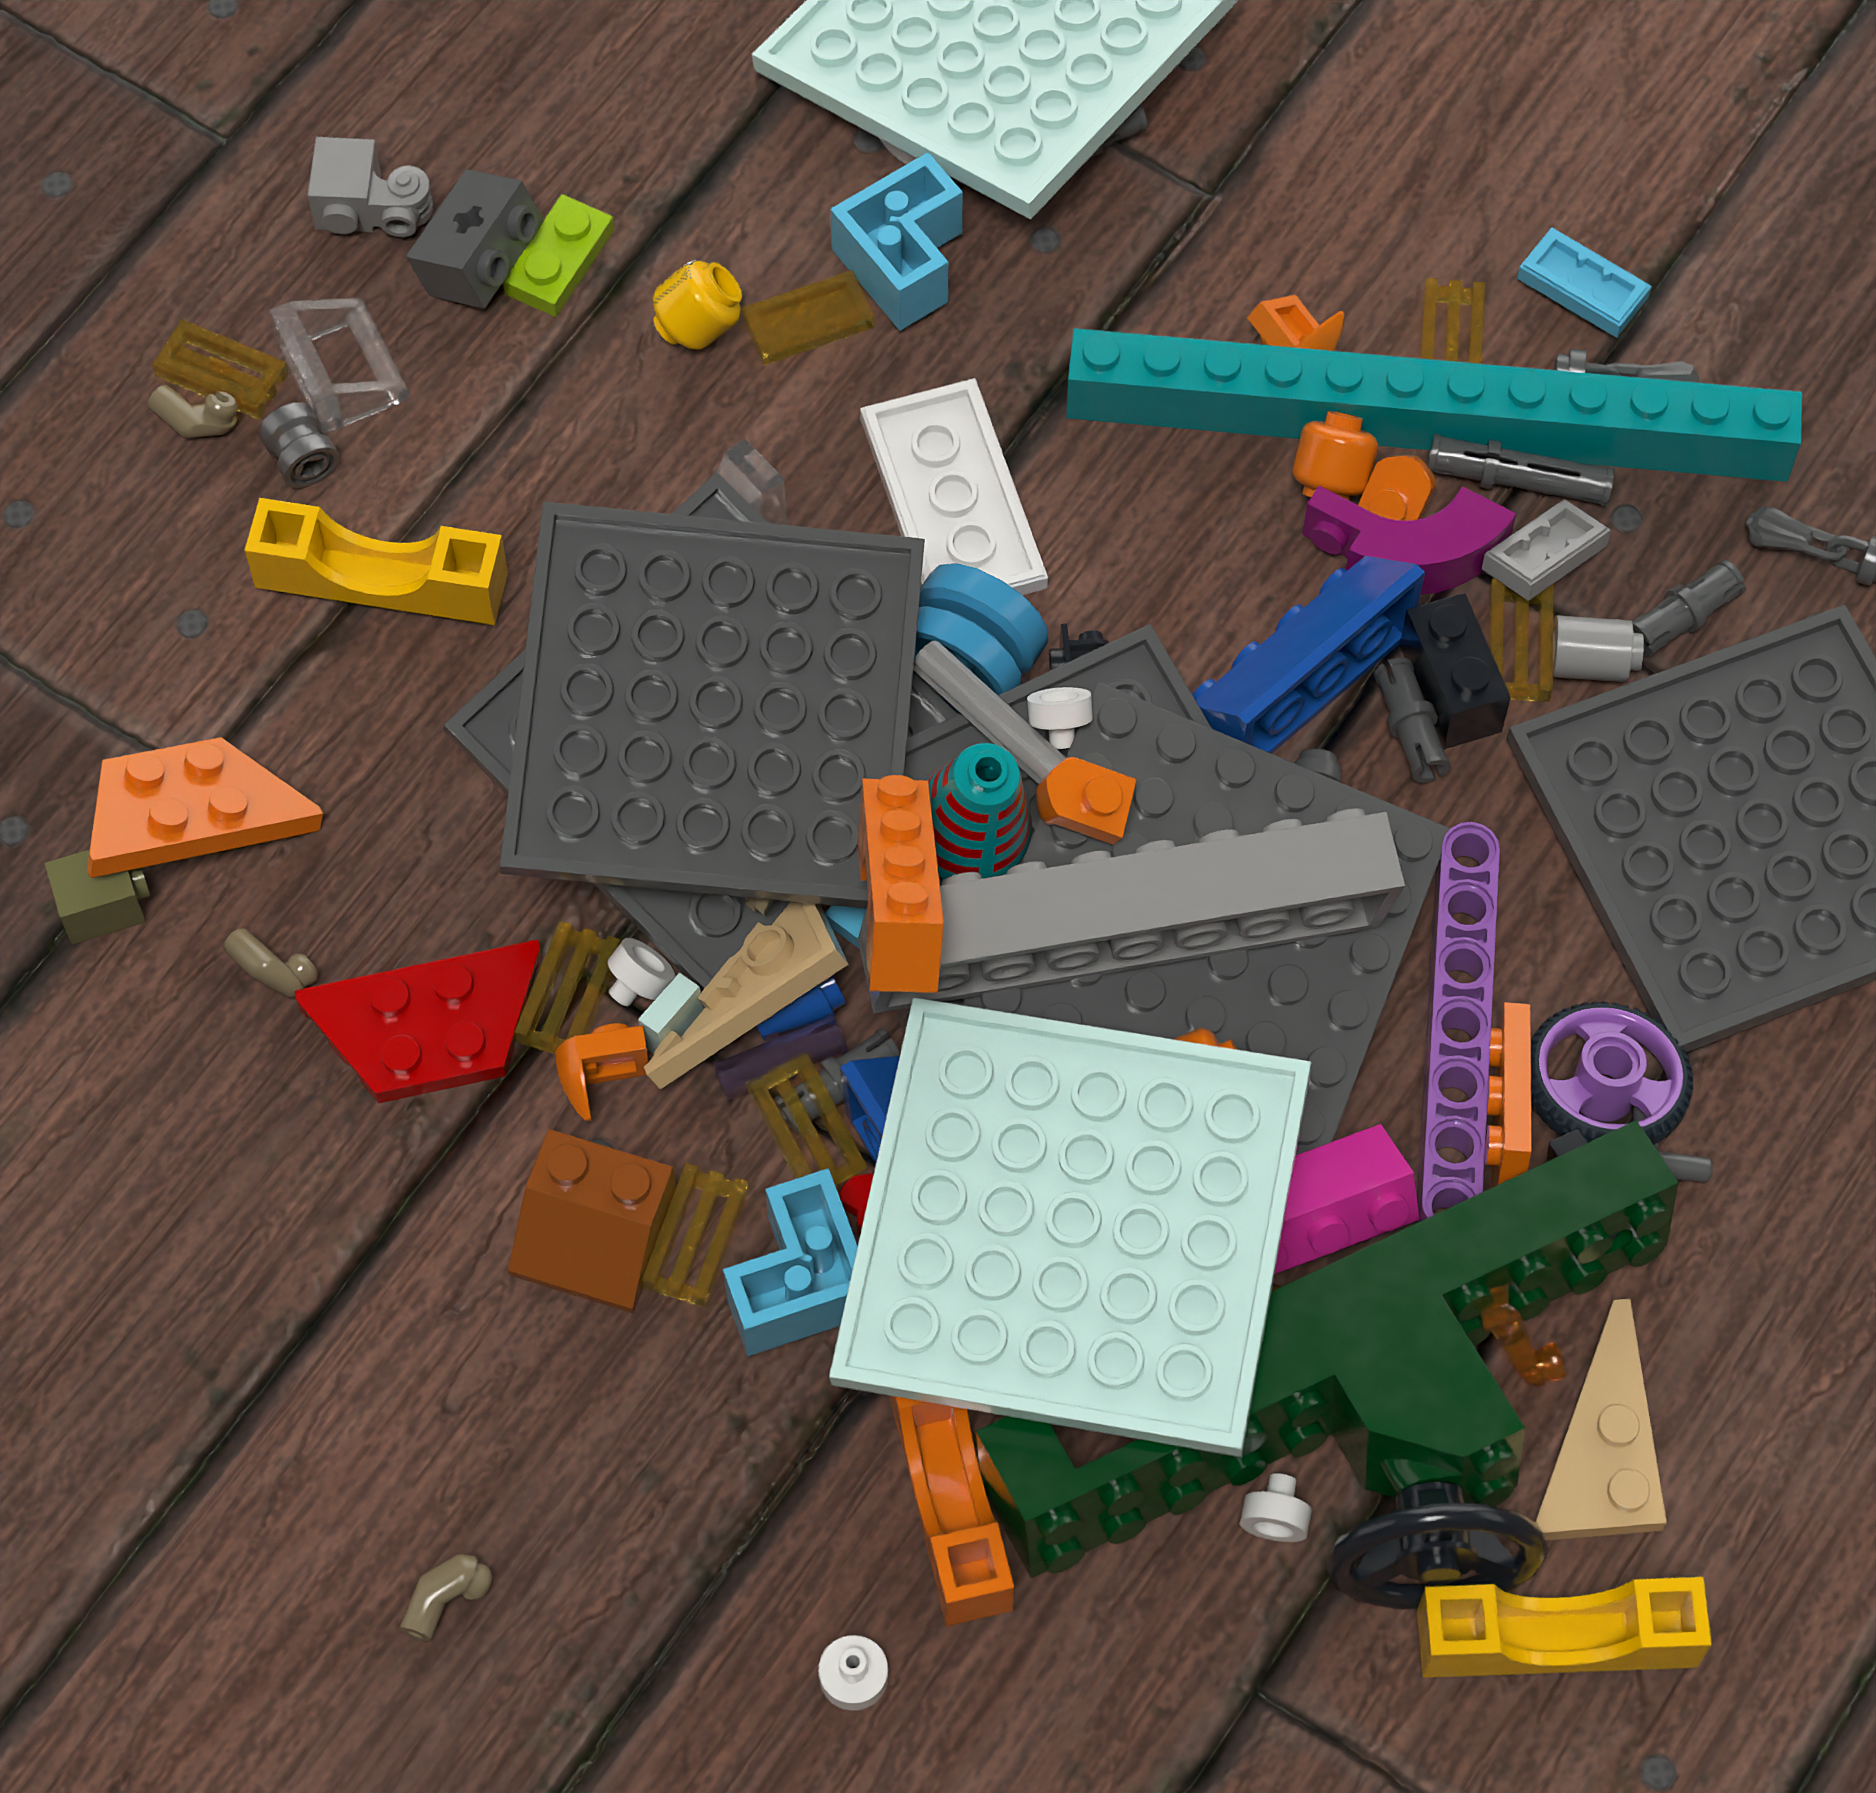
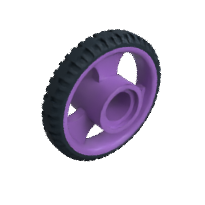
[1531,1001,1693,1145]

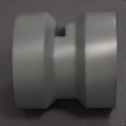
[258,402,340,488]

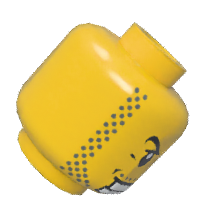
[652,260,742,350]

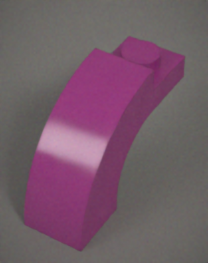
[1302,486,1516,595]

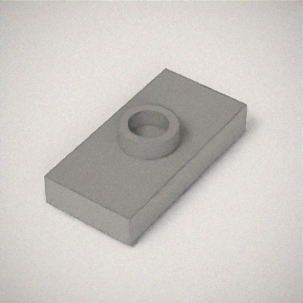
[1482,499,1611,601]

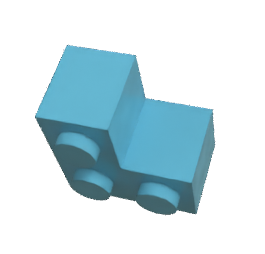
[830,152,963,331]
[723,1168,858,1357]

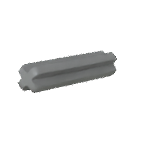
[913,641,1067,784]

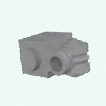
[308,137,434,237]

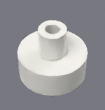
[1027,687,1093,749]
[608,938,675,1006]
[1240,1473,1312,1542]
[819,1636,888,1711]

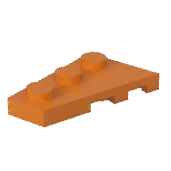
[1485,1002,1532,1189]

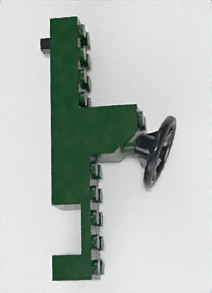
[976,1120,1679,1609]

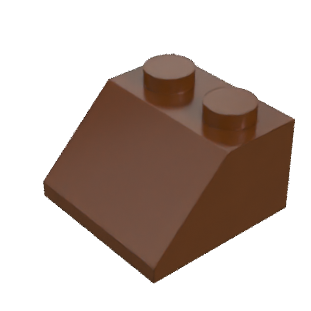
[508,1129,677,1314]

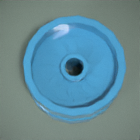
[914,563,1048,713]

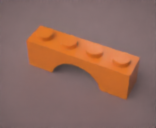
[857,775,944,993]
[889,1395,1014,1627]

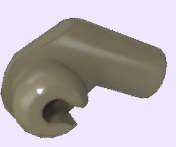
[148,385,238,438]
[224,928,318,998]
[399,1554,492,1642]

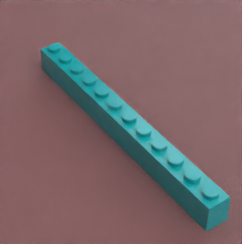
[1066,328,1802,482]

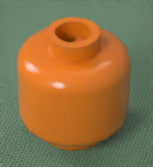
[1292,411,1378,501]

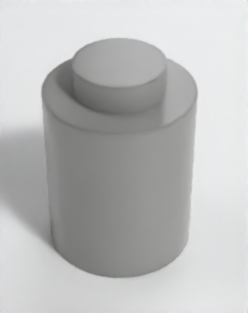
[1550,615,1644,682]

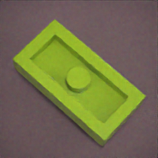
[503,194,614,317]

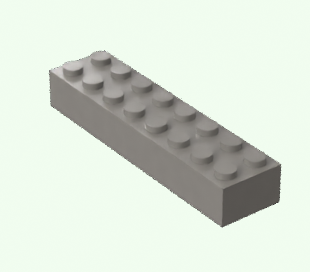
[858,808,1405,1014]

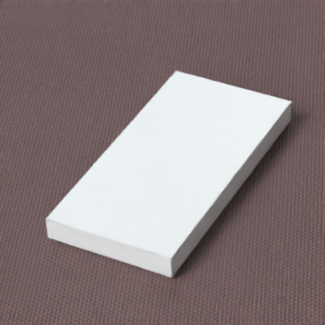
[860,378,1048,595]

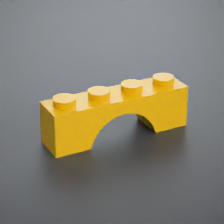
[244,498,508,625]
[1417,1577,1711,1678]

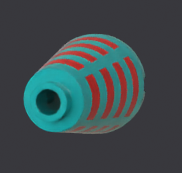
[922,743,1032,882]

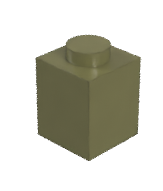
[44,849,151,945]

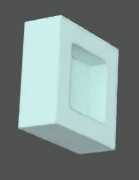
[638,973,704,1054]

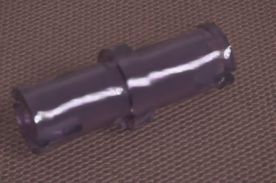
[712,1013,848,1101]

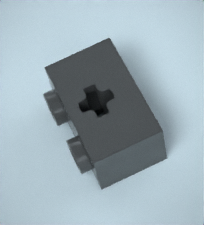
[406,169,544,309]

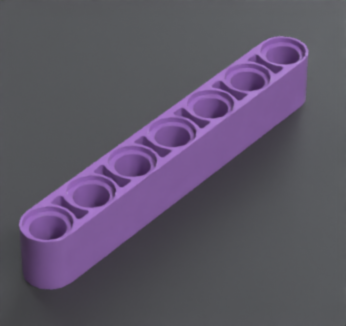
[1415,822,1500,1224]

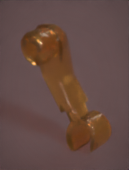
[1481,1283,1567,1387]

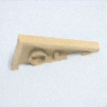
[644,901,848,1089]
[1535,1299,1667,1540]

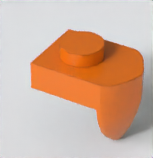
[1247,295,1345,351]
[1358,454,1436,521]
[1035,757,1137,845]
[555,1023,649,1121]

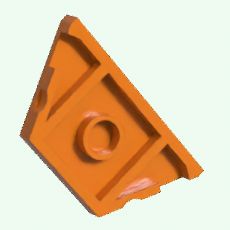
[87,737,323,878]

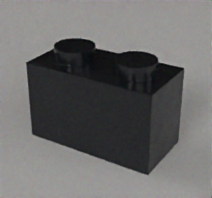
[1399,593,1511,749]

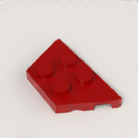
[294,939,542,1104]

